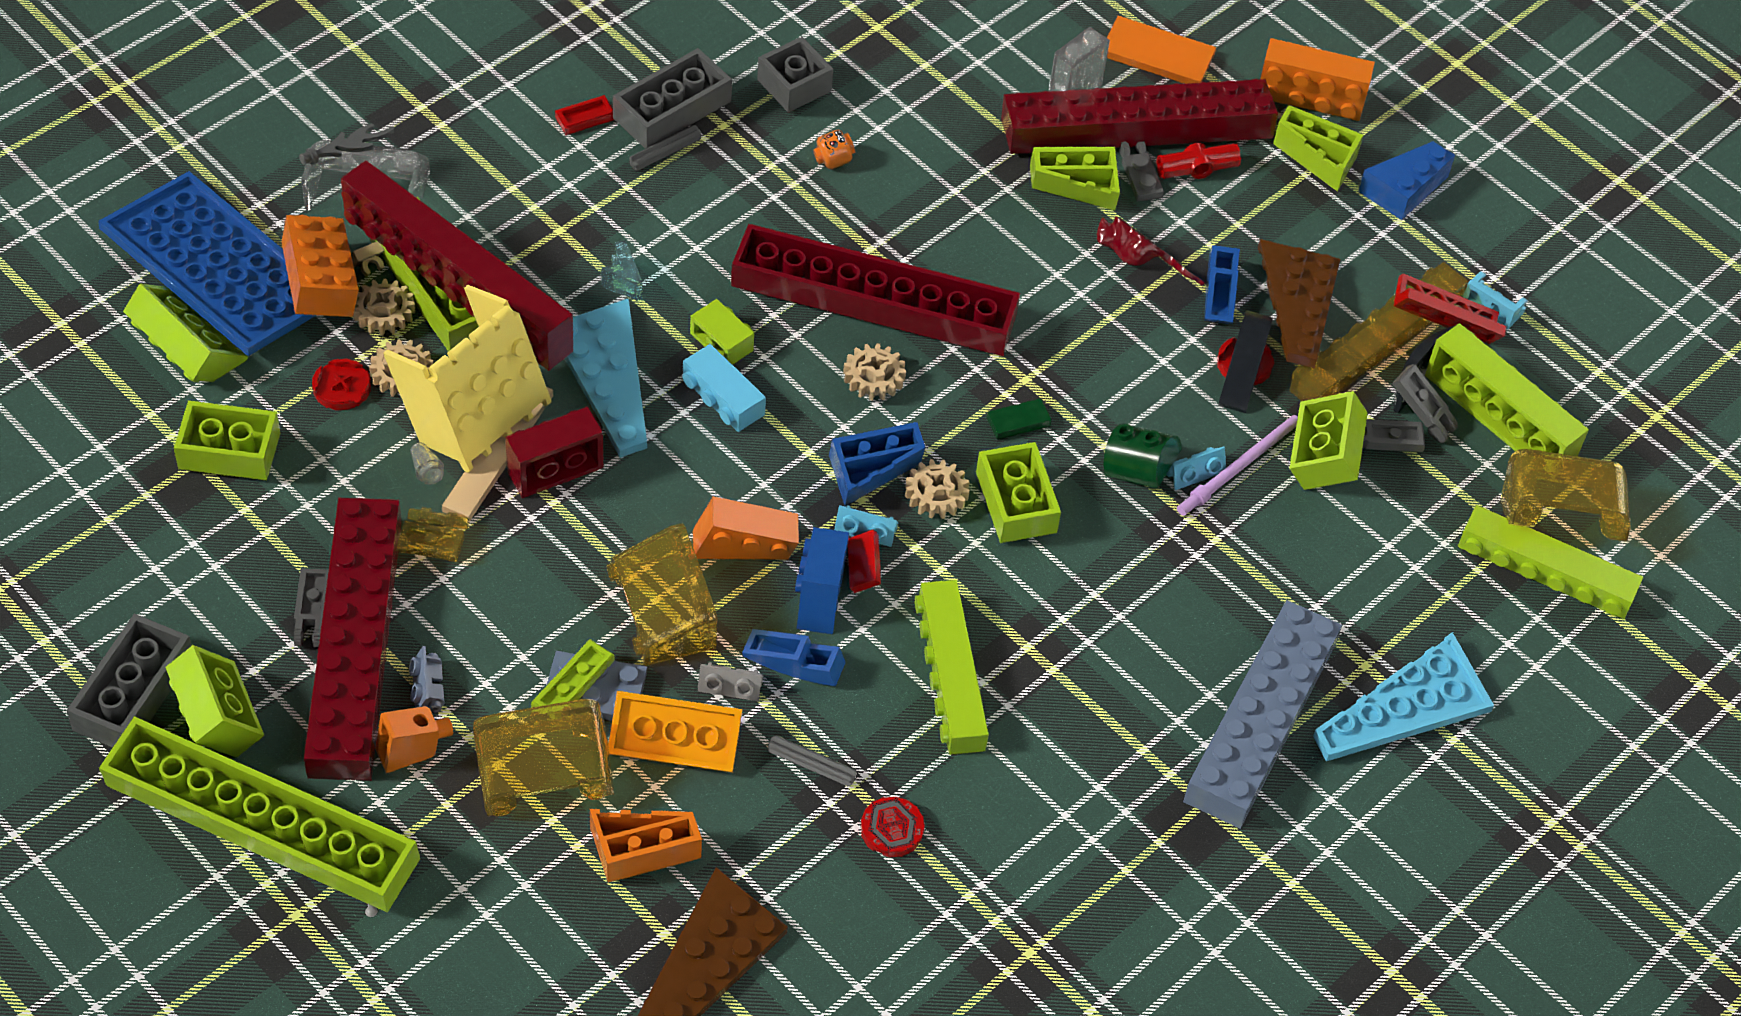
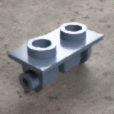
[409,646,445,712]

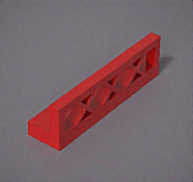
[1393,274,1506,344]

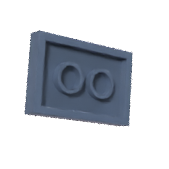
[546,651,647,721]

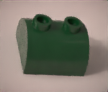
[1103,423,1182,489]

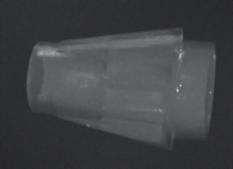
[410,442,444,485]

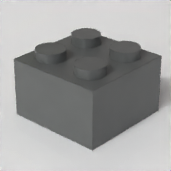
[757,36,833,113]

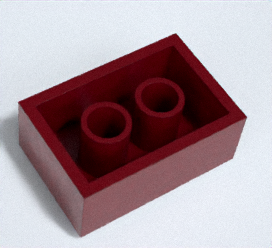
[505,407,604,498]

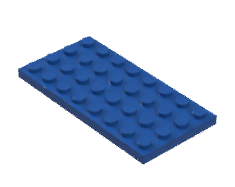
[99,171,316,356]

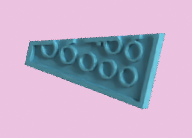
[565,299,647,458]
[1313,632,1494,762]

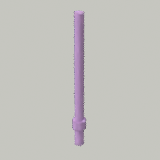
[1177,415,1298,516]

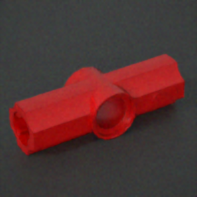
[1156,143,1241,179]

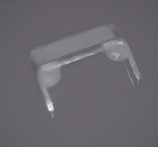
[301,140,430,210]

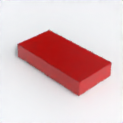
[555,95,614,135]
[848,529,881,593]

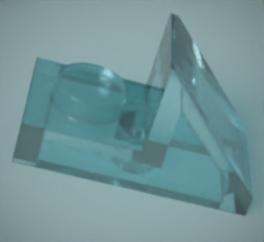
[601,240,642,301]

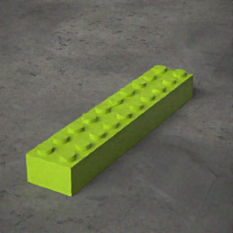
[99,716,420,913]

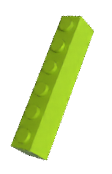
[1458,505,1643,619]
[915,580,989,755]

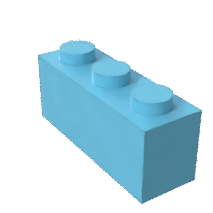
[682,344,766,432]

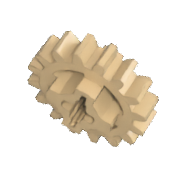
[353,279,415,335]
[369,339,433,397]
[843,343,906,401]
[905,459,970,519]

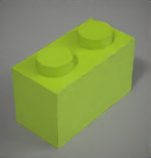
[690,299,754,365]

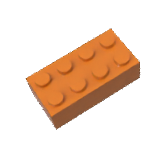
[1260,38,1375,121]
[282,215,359,317]

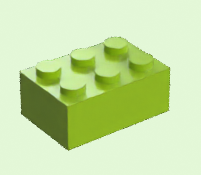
[1289,391,1368,490]
[174,400,280,480]
[976,442,1061,543]
[165,645,265,757]

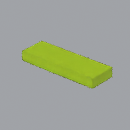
[531,639,615,724]

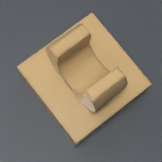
[351,241,384,276]

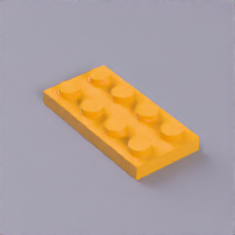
[607,691,743,773]

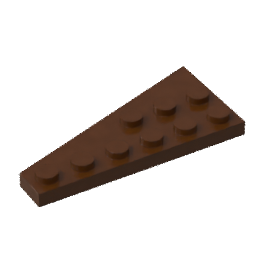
[1258,239,1340,368]
[638,867,788,1016]

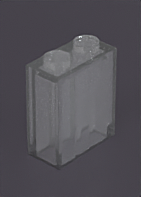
[1049,26,1110,91]

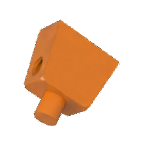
[375,706,453,773]

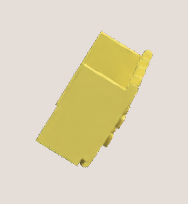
[383,285,552,473]

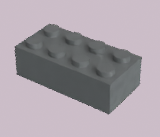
[613,48,732,149]
[66,614,192,747]

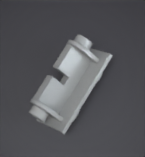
[698,662,764,701]

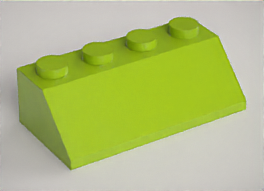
[123,283,249,382]

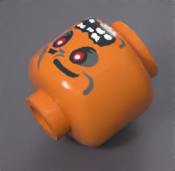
[813,129,856,170]

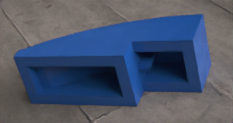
[1204,245,1240,324]
[742,629,846,686]

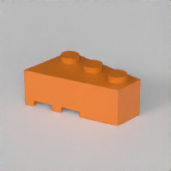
[693,496,799,560]
[590,809,702,883]

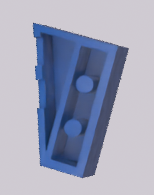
[1358,141,1455,220]
[829,422,925,506]
[795,527,849,634]

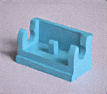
[1463,271,1528,329]

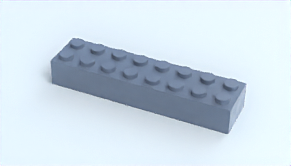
[1183,600,1342,829]

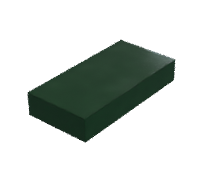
[986,398,1052,440]

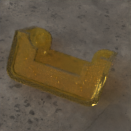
[1500,449,1630,542]
[607,523,717,666]
[473,699,614,816]

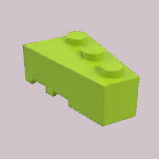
[1273,105,1363,192]
[1030,147,1120,211]

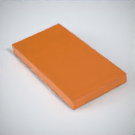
[1100,16,1216,84]

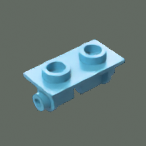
[1166,446,1226,490]
[834,505,899,547]

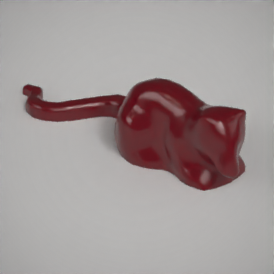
[1097,216,1205,286]

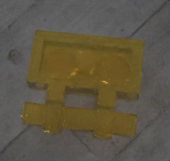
[397,507,470,562]

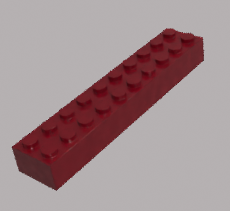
[1001,79,1278,154]
[341,160,573,371]
[731,223,1020,356]
[304,497,402,781]

